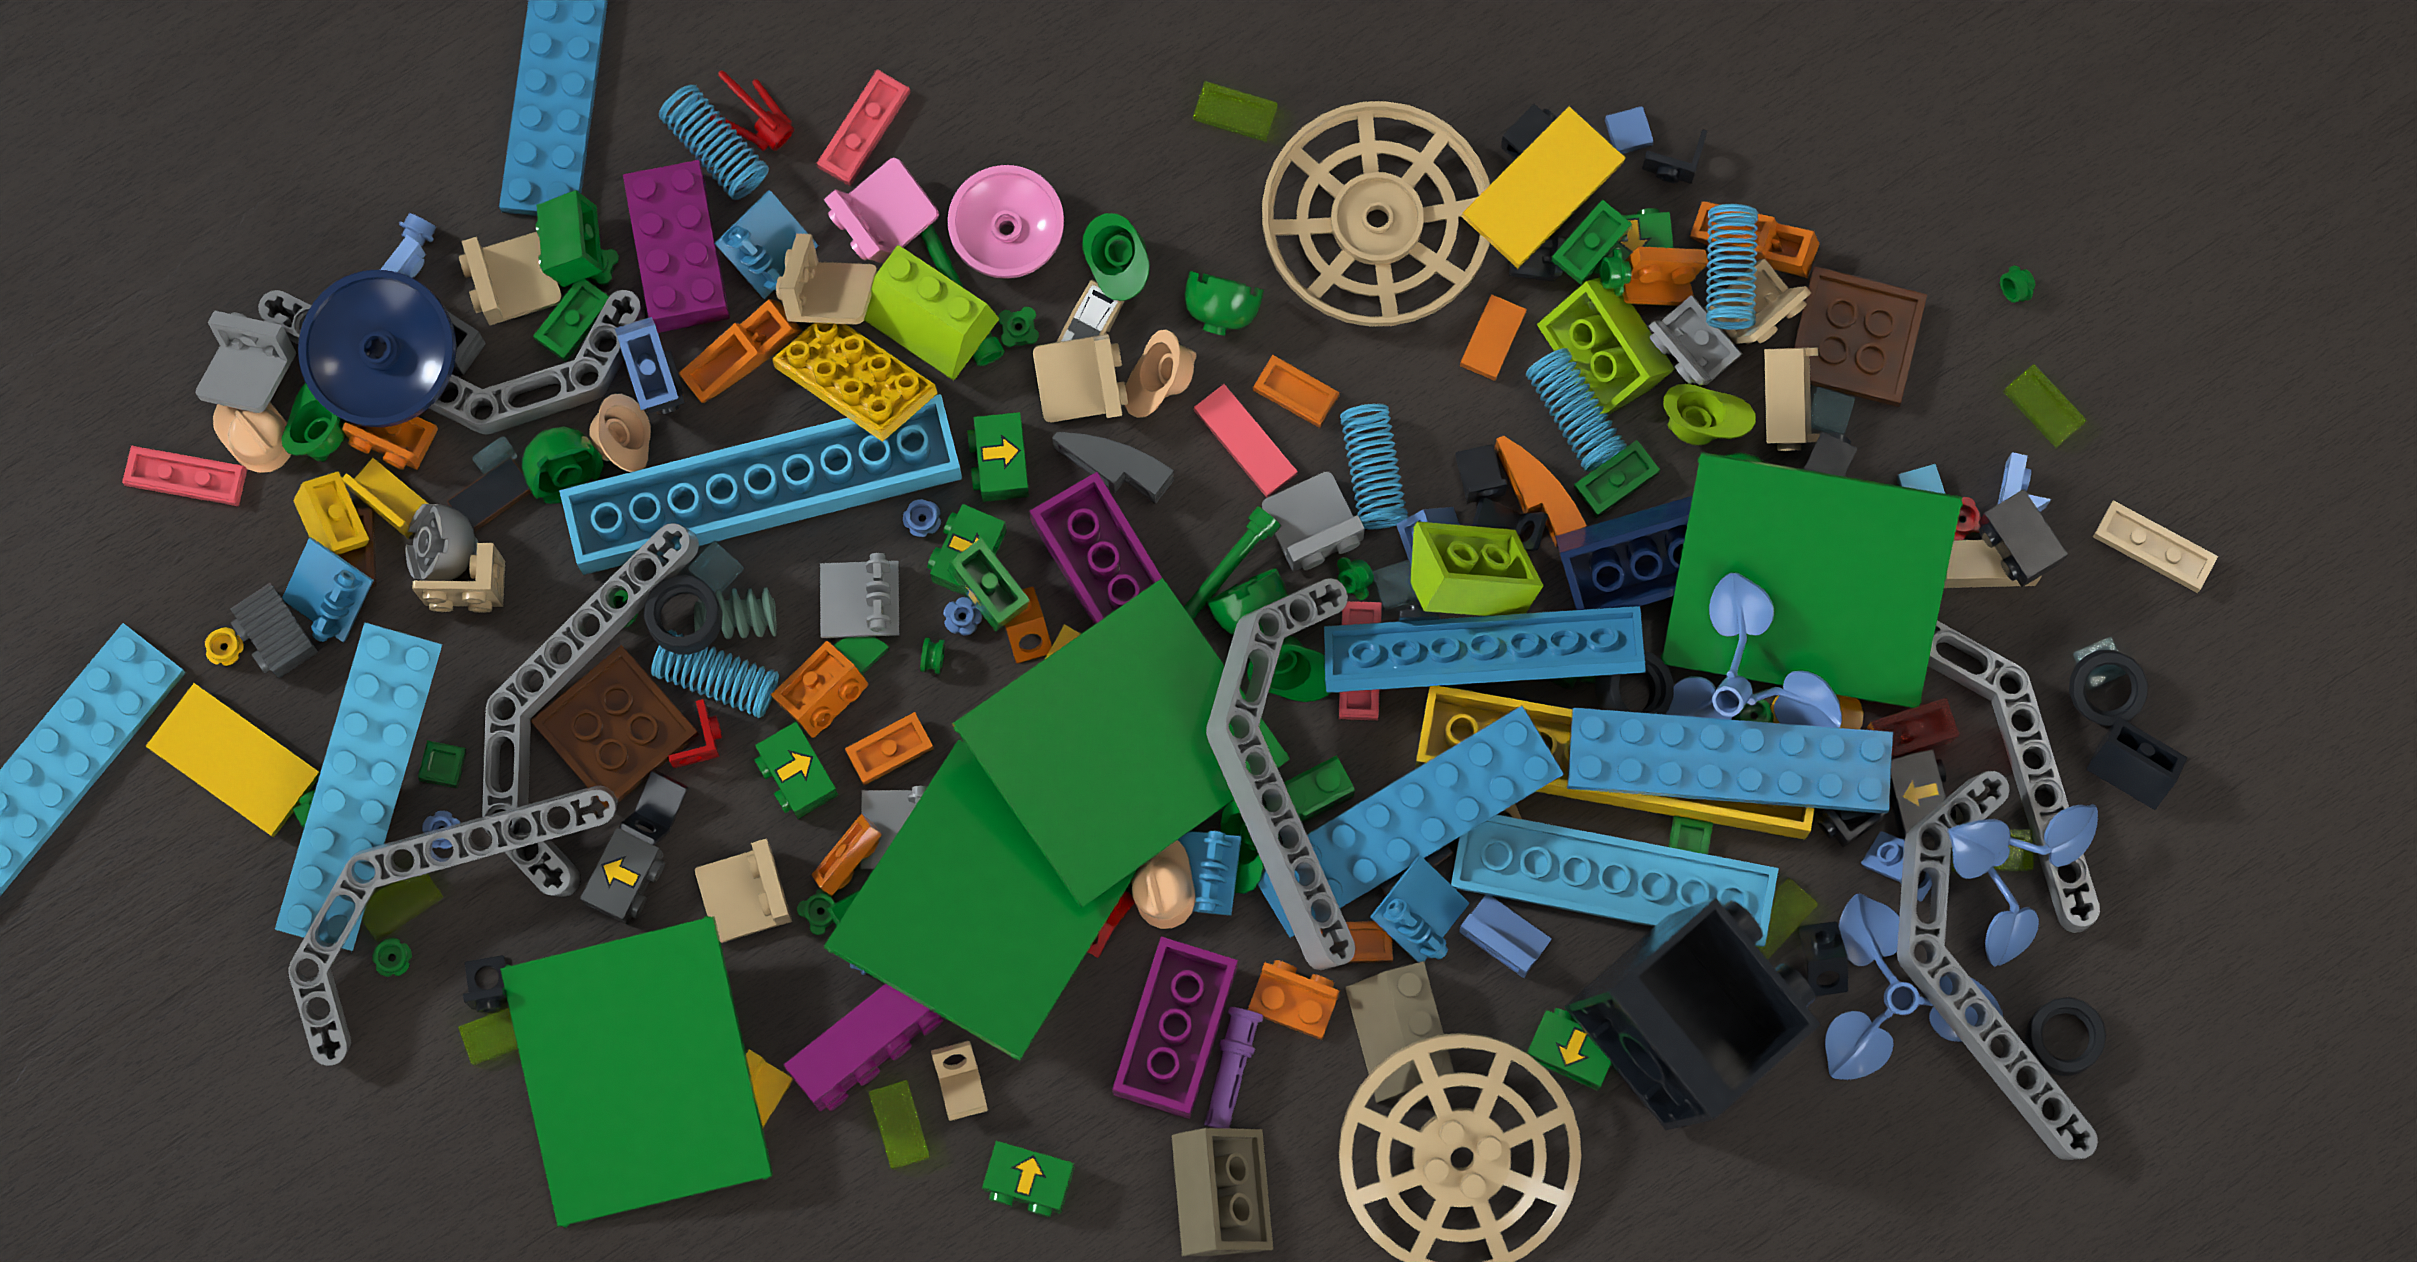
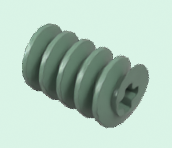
[694,587,777,639]

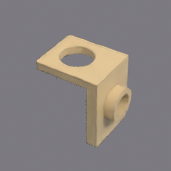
[931,1041,988,1121]

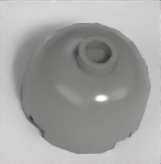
[406,504,478,581]

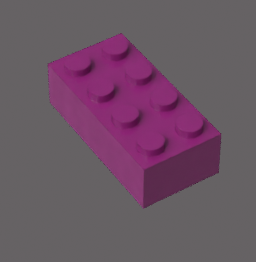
[623,160,730,333]
[1029,472,1162,625]
[1112,937,1238,1119]
[784,984,943,1112]

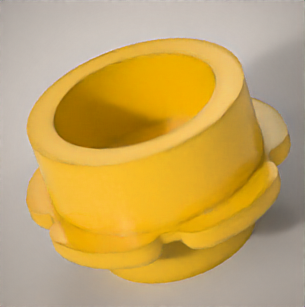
[205,628,244,666]

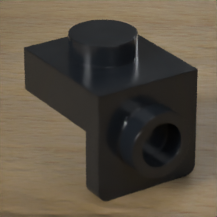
[1509,236,1566,282]

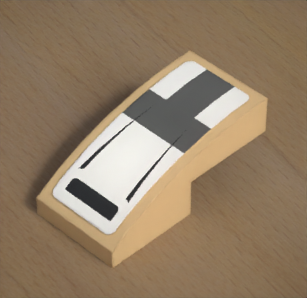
[1057,279,1124,342]

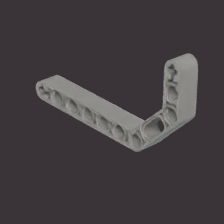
[258,290,645,434]
[482,523,699,897]
[1206,578,1355,970]
[1928,621,2100,933]
[1897,771,2098,1160]
[288,786,617,1066]

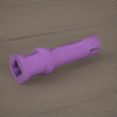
[1204,1007,1264,1129]

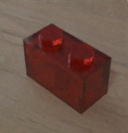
[1865,698,1959,759]

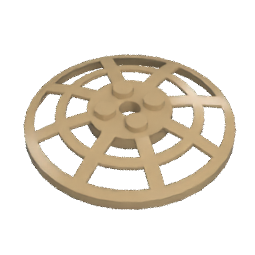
[1262,101,1490,326]
[1338,1033,1581,1262]

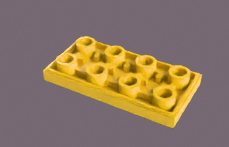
[1462,107,1625,269]
[772,323,938,442]
[146,683,320,838]

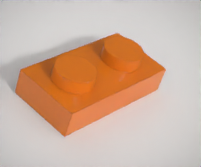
[845,712,934,785]
[811,814,882,896]

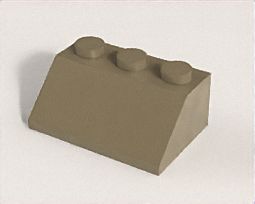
[1345,961,1454,1103]
[1172,1128,1273,1256]

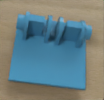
[714,190,818,299]
[282,537,374,642]
[1178,831,1242,916]
[1370,855,1469,962]

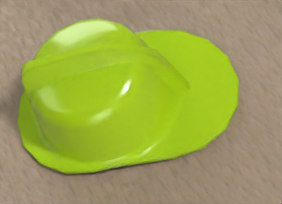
[1664,384,1756,446]

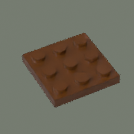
[1793,266,1927,407]
[531,645,699,807]

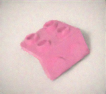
[824,158,939,264]

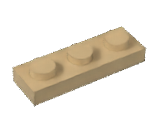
[2093,500,2218,593]

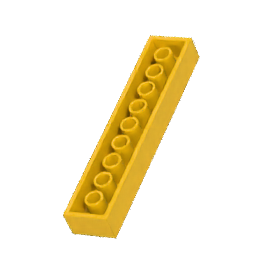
[1415,686,1814,840]

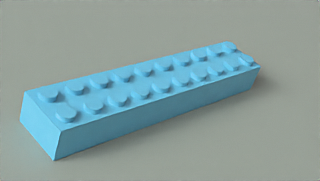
[559,394,962,575]

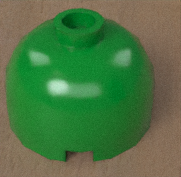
[1185,271,1265,336]
[522,426,603,504]
[1208,568,1288,635]

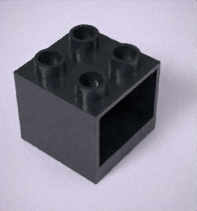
[1564,897,1821,1130]

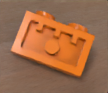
[1623,246,1708,306]
[770,641,868,738]
[1248,960,1339,1040]

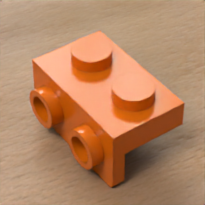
[342,417,438,470]

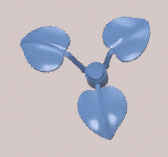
[1666,572,1842,728]
[1948,804,2098,967]
[1825,893,2003,1080]

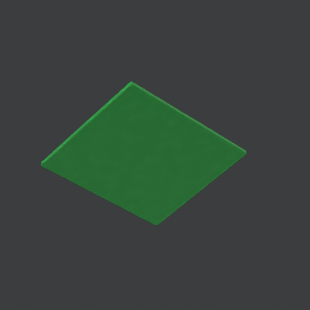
[1661,452,1963,709]
[952,578,1290,908]
[824,740,1140,1061]
[501,916,773,1227]

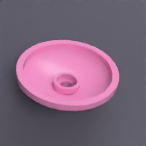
[948,165,1064,279]

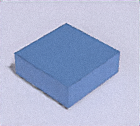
[1605,106,1654,154]

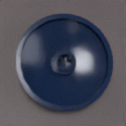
[298,270,456,427]

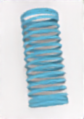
[659,85,769,199]
[1705,204,1758,330]
[1526,348,1627,471]
[1340,404,1409,529]
[651,629,779,718]

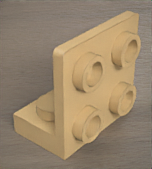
[412,543,505,613]
[695,839,792,943]

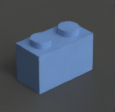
[615,317,678,410]

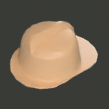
[1125,329,1196,418]
[589,394,651,472]
[213,402,291,473]
[1131,840,1196,929]

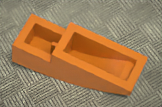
[1690,201,1820,278]
[679,299,802,403]
[1494,436,1587,547]

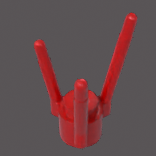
[709,71,795,151]

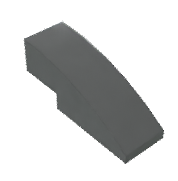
[1052,432,1174,504]

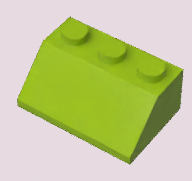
[864,245,999,381]
[1537,277,1675,416]
[1410,521,1543,616]

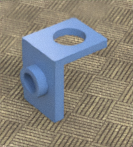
[1861,831,1932,901]

